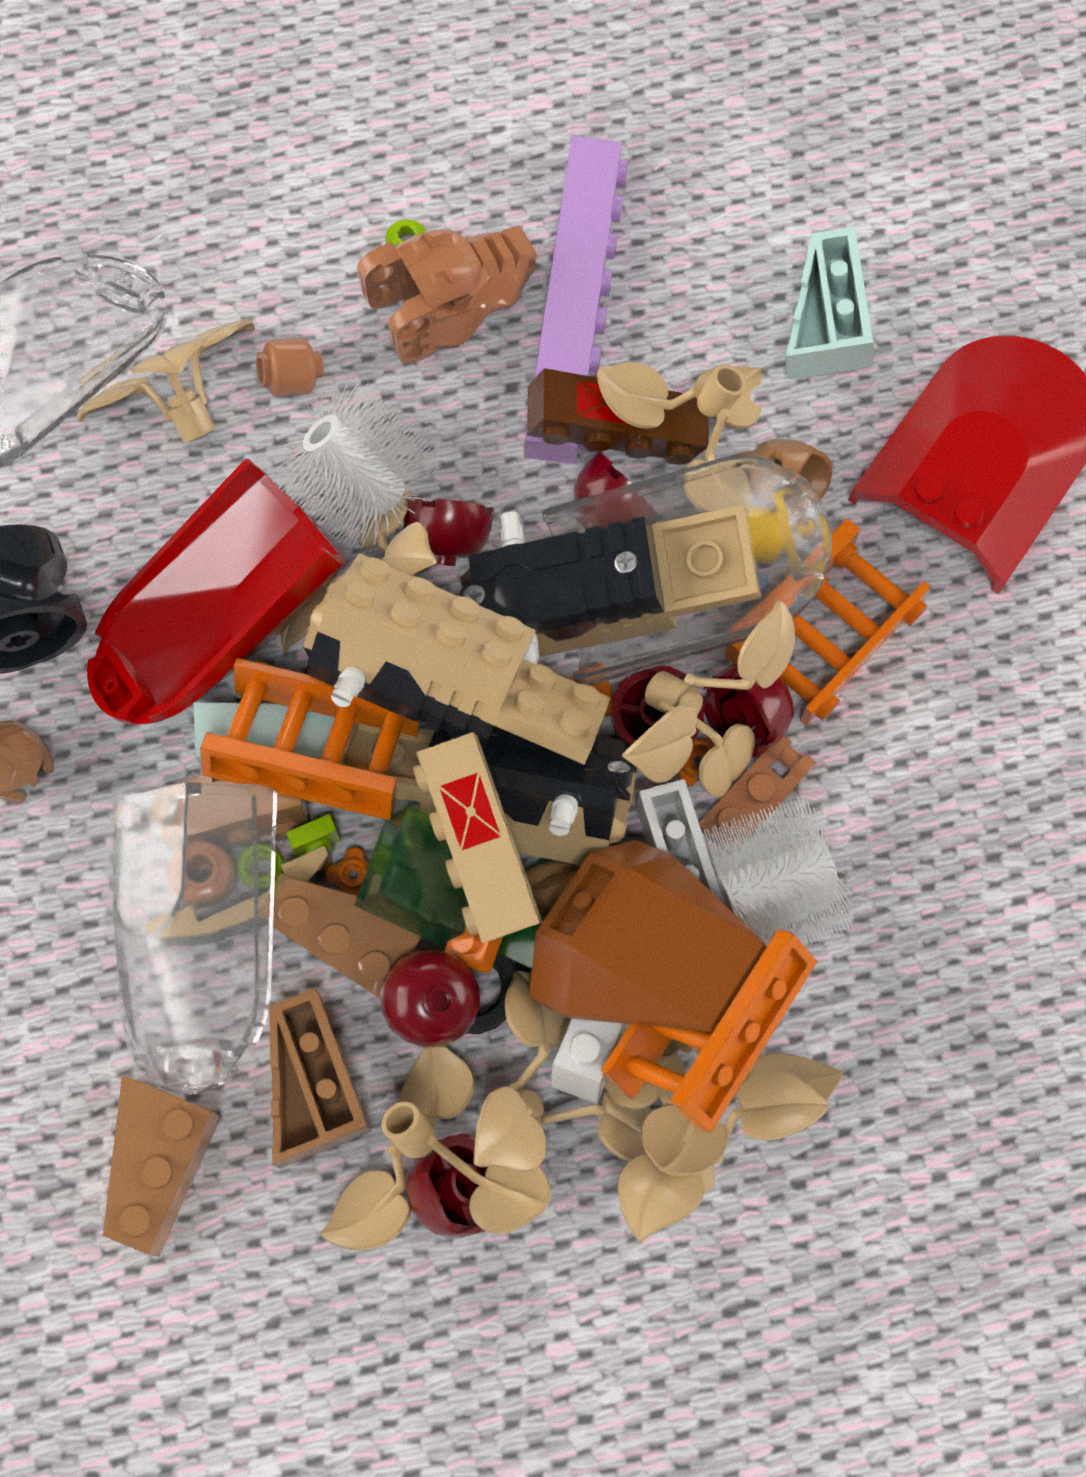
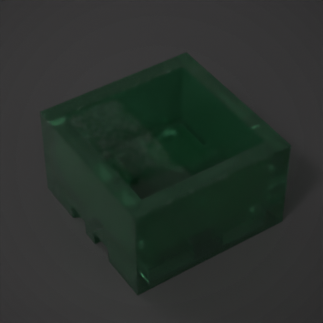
[354,805,469,945]

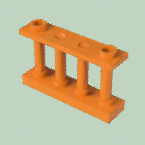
[725,518,931,726]
[200,658,420,820]
[600,929,818,1133]

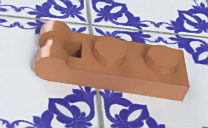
[699,736,817,857]

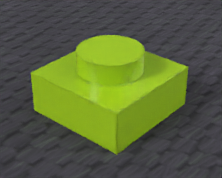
[286,814,341,858]

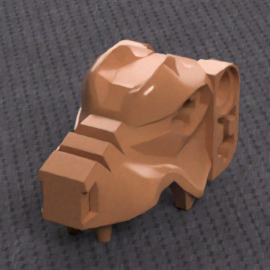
[357,226,537,363]

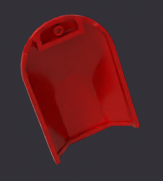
[848,335,1086,594]
[87,459,348,725]

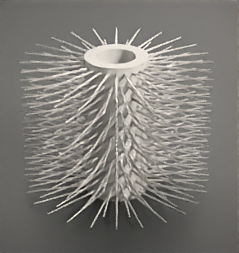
[271,381,438,549]
[702,795,854,947]

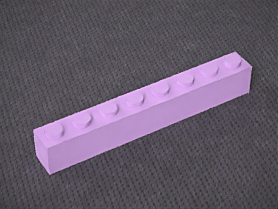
[525,135,628,464]

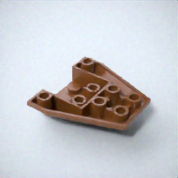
[529,839,767,1032]

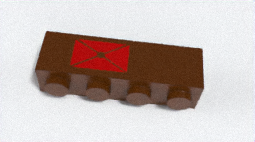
[527,368,709,465]

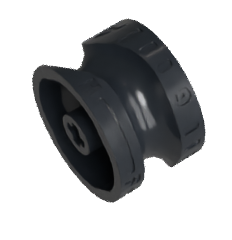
[0,524,87,674]

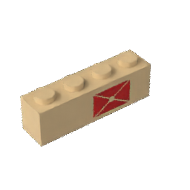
[413,732,542,943]

